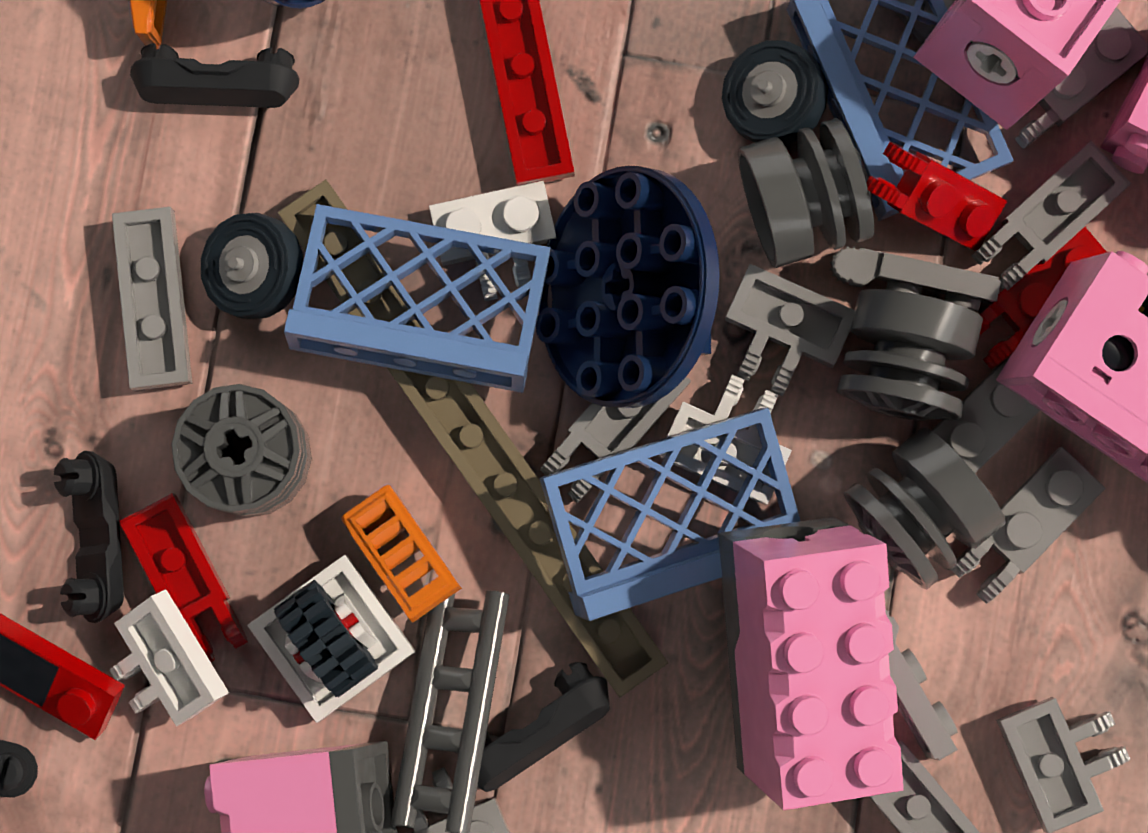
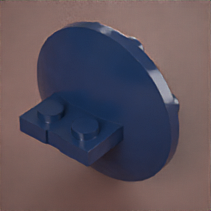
[536,166,720,408]

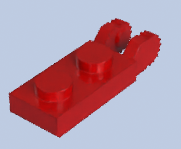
[866,142,1008,251]
[979,226,1107,370]
[119,493,248,662]

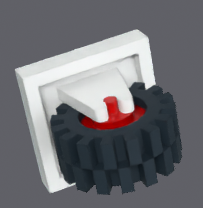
[247,555,416,723]

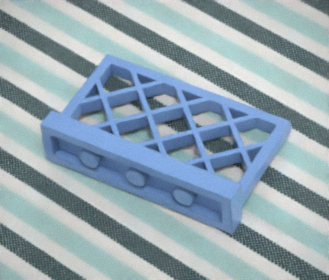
[787,0,1014,221]
[284,204,550,393]
[539,408,801,621]

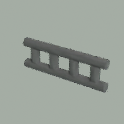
[390,591,510,833]

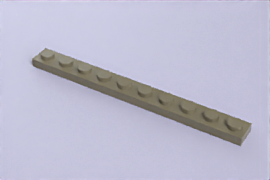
[278,179,668,698]

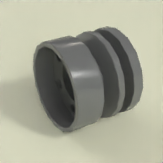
[738,118,874,268]
[837,289,983,421]
[171,384,312,517]
[843,427,1006,590]

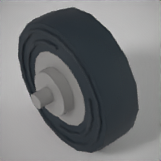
[721,40,828,146]
[201,213,303,319]

